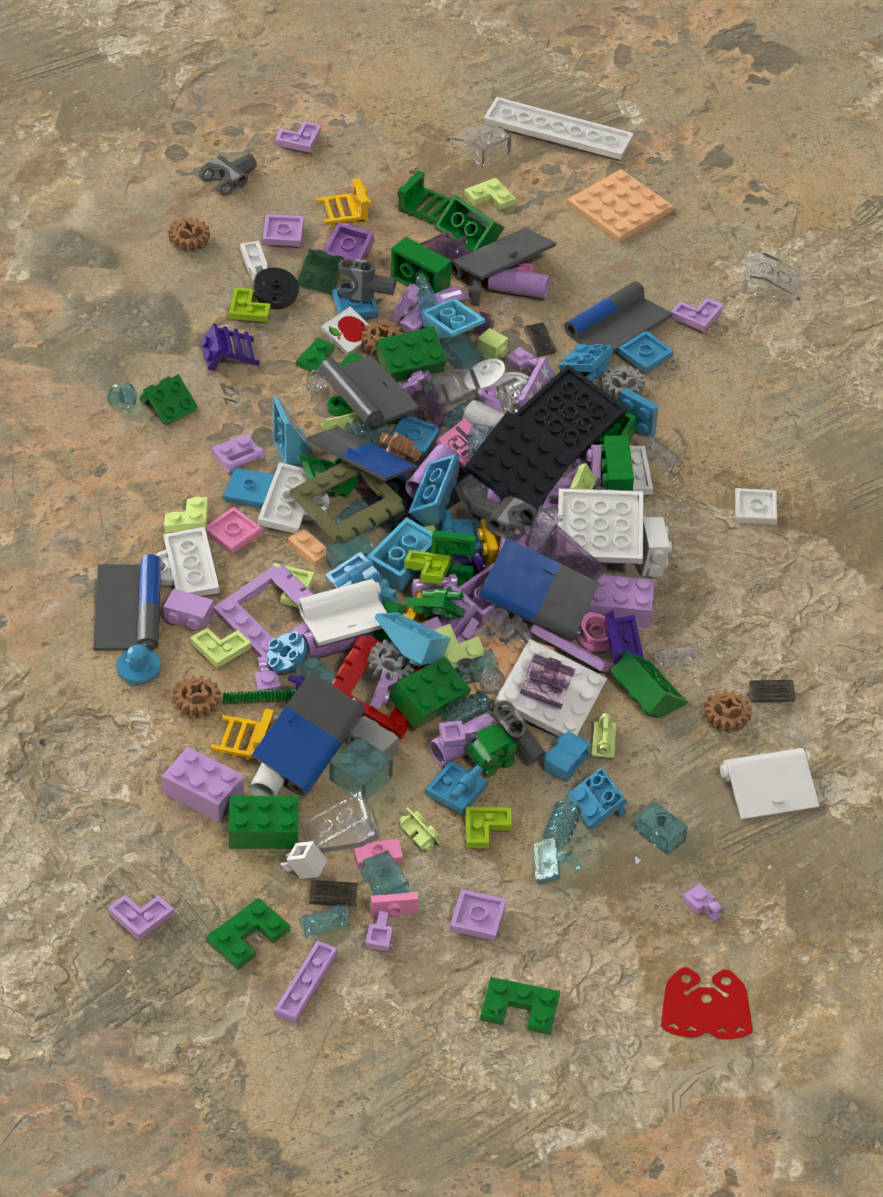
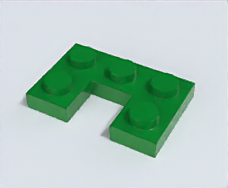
[296,338,363,378]
[431,530,476,586]
[206,898,290,970]
[480,977,560,1035]

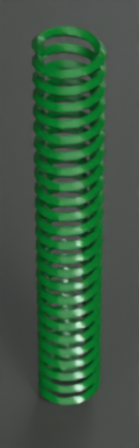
[223,688,296,705]

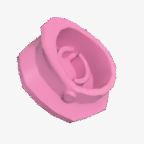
[577,612,611,653]

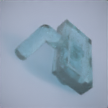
[534,837,582,885]

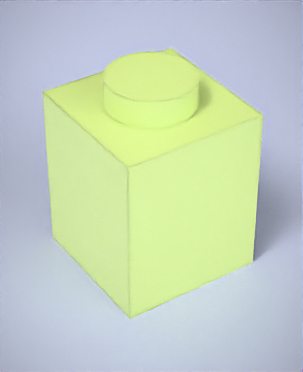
[477,328,509,360]

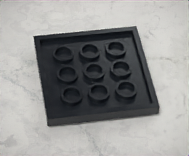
[514,365,628,465]
[463,411,574,518]

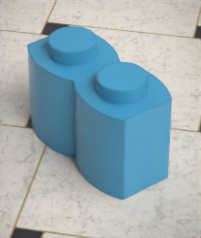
[543,731,591,782]

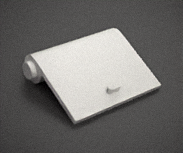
[298,579,387,646]
[720,748,820,820]

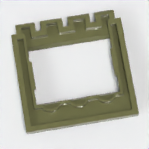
[290,461,404,544]

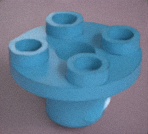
[267,631,307,673]
[116,644,161,686]

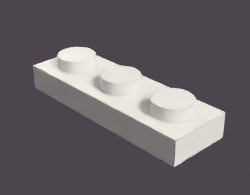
[630,446,653,495]

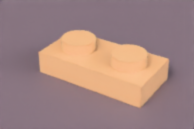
[288,529,331,567]

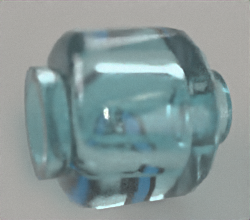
[107,382,137,410]

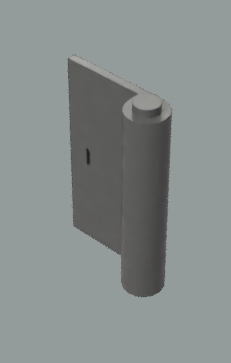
[451,228,556,280]
[319,355,419,428]

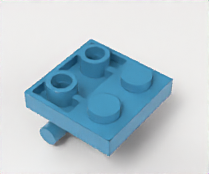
[559,344,613,382]
[436,509,481,555]
[326,552,383,589]
[425,761,488,815]
[566,767,627,829]

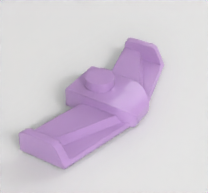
[400,285,469,333]

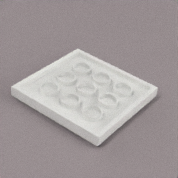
[557,488,643,564]
[494,639,607,736]

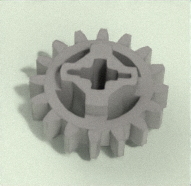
[602,365,645,399]
[367,640,415,683]

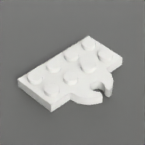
[257,462,329,534]
[155,527,220,596]

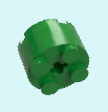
[466,724,518,777]

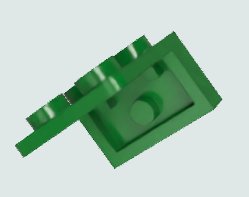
[139,374,198,425]

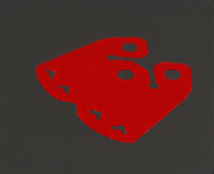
[661,967,753,1039]

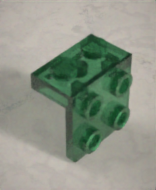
[297,249,349,295]

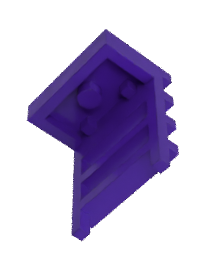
[201,323,260,371]
[605,610,644,664]

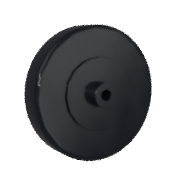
[252,267,299,309]

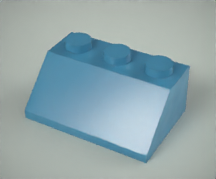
[408,454,459,526]

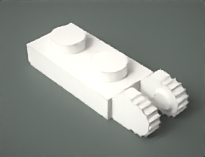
[240,241,268,281]

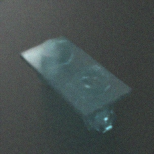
[410,275,439,312]
[299,904,350,938]

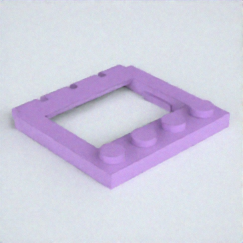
[214,565,314,657]

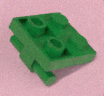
[406,589,465,620]

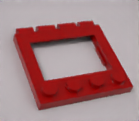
[331,635,424,740]

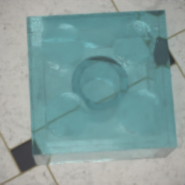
[329,736,393,802]

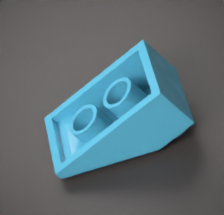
[421,298,486,339]
[273,396,312,466]
[367,517,433,592]
[375,612,451,666]

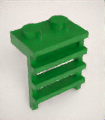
[397,170,451,224]
[297,455,361,498]

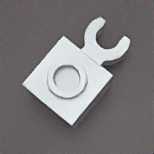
[280,841,327,879]

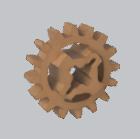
[168,217,210,251]
[361,318,403,358]
[378,432,422,461]
[173,675,221,718]
[704,689,752,732]

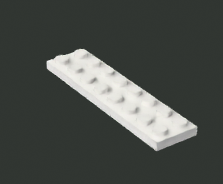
[483,97,633,160]

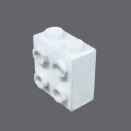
[639,517,672,577]

